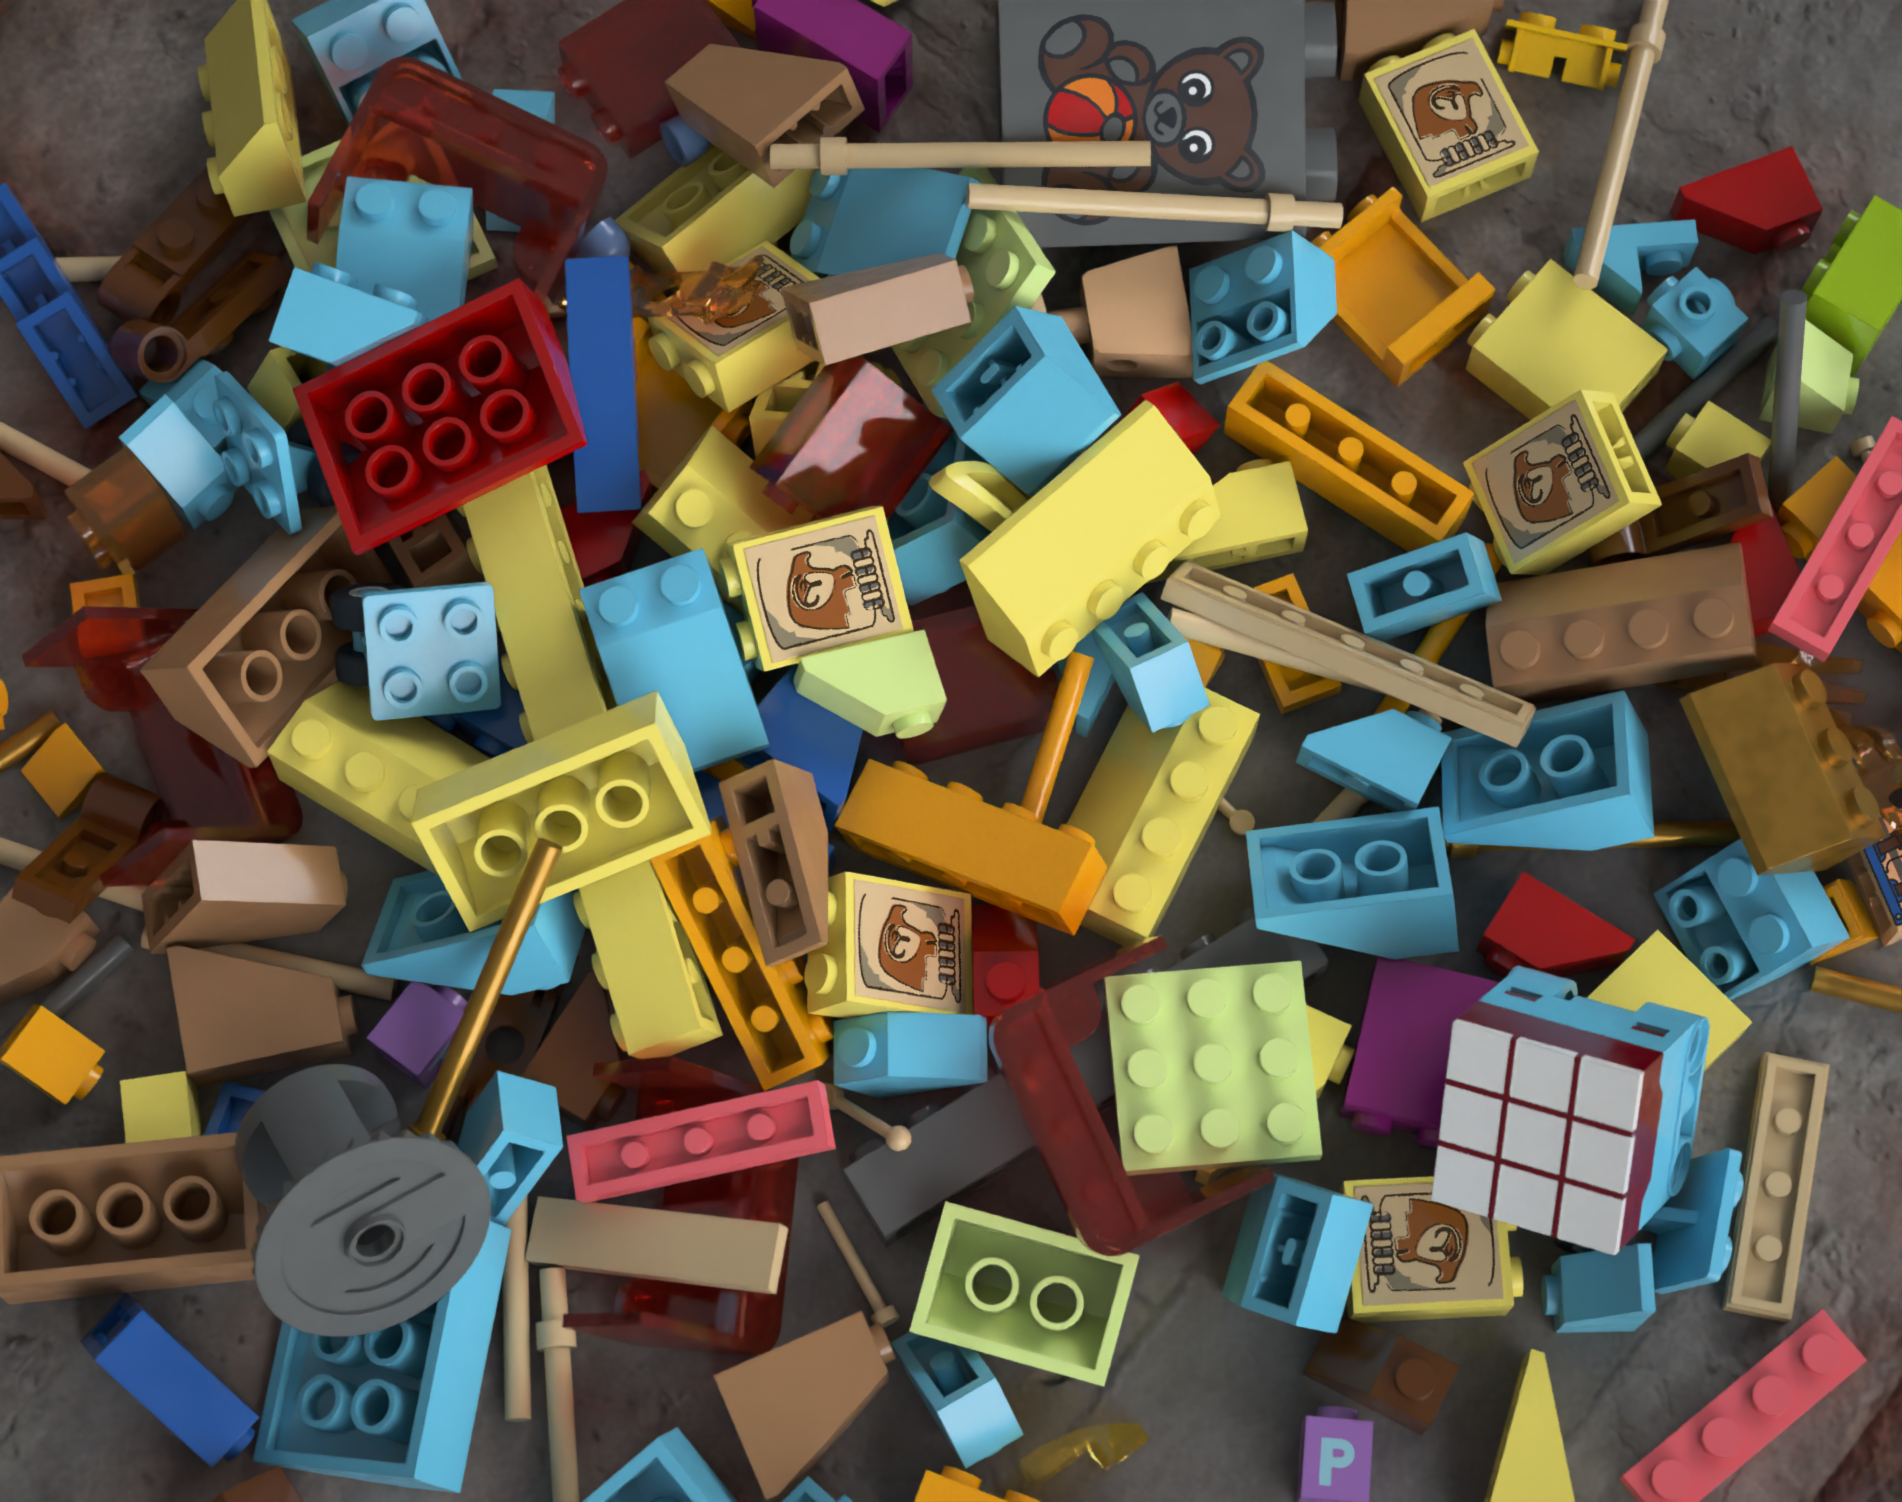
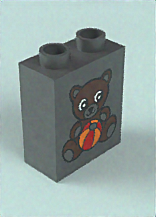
[995,0,1337,248]

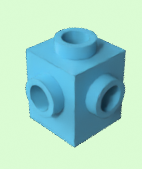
[1642,267,1749,380]

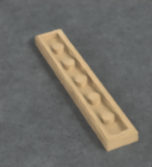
[1160,561,1537,748]

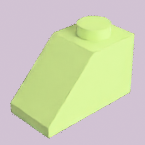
[1758,320,1859,434]
[793,629,947,738]

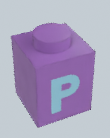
[367,981,468,1090]
[1296,1406,1374,1502]

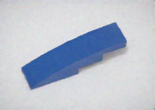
[0,183,139,429]
[565,255,642,513]

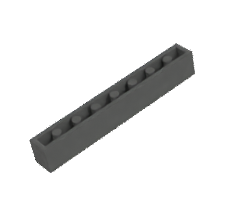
[843,905,1329,1247]

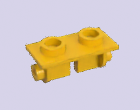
[1497,11,1628,92]

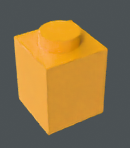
[0,1004,105,1105]

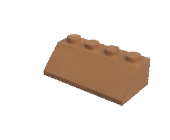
[140,506,397,768]
[1485,542,1759,703]
[0,1132,267,1305]

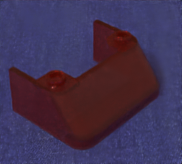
[307,57,608,313]
[21,606,303,887]
[989,935,1276,1256]
[562,1056,799,1355]

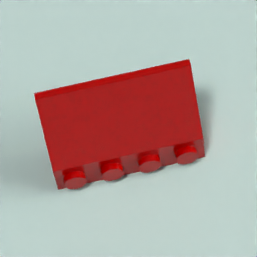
[292,278,588,556]

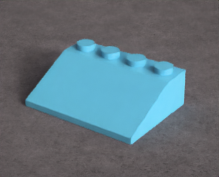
[253,1221,511,1493]

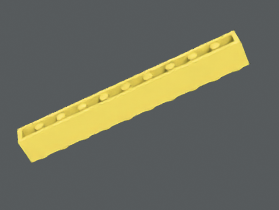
[457,465,723,1063]

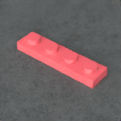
[1767,416,1902,662]
[566,1080,836,1203]
[1618,1309,1867,1502]

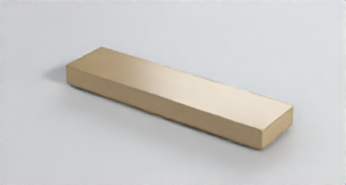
[1722,1052,1830,1323]
[525,1196,788,1294]

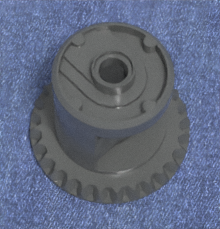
[234,1064,491,1337]

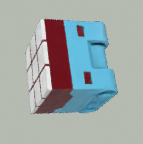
[1431,966,1710,1256]

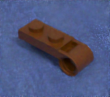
[97,167,255,326]
[111,251,291,383]
[1587,453,1773,567]
[11,772,166,924]

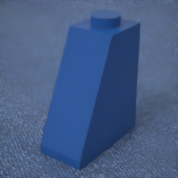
[734,663,863,833]
[80,1293,259,1468]

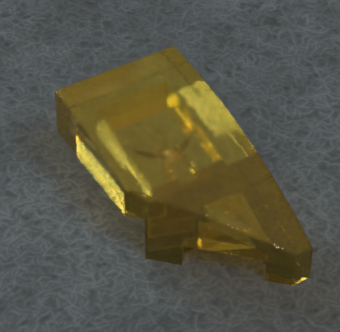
[1019,1423,1150,1490]

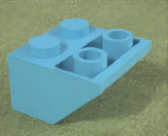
[291,0,466,134]
[1189,230,1337,385]
[269,262,429,367]
[931,306,1121,496]
[1654,838,1850,1001]
[1221,1168,1374,1334]

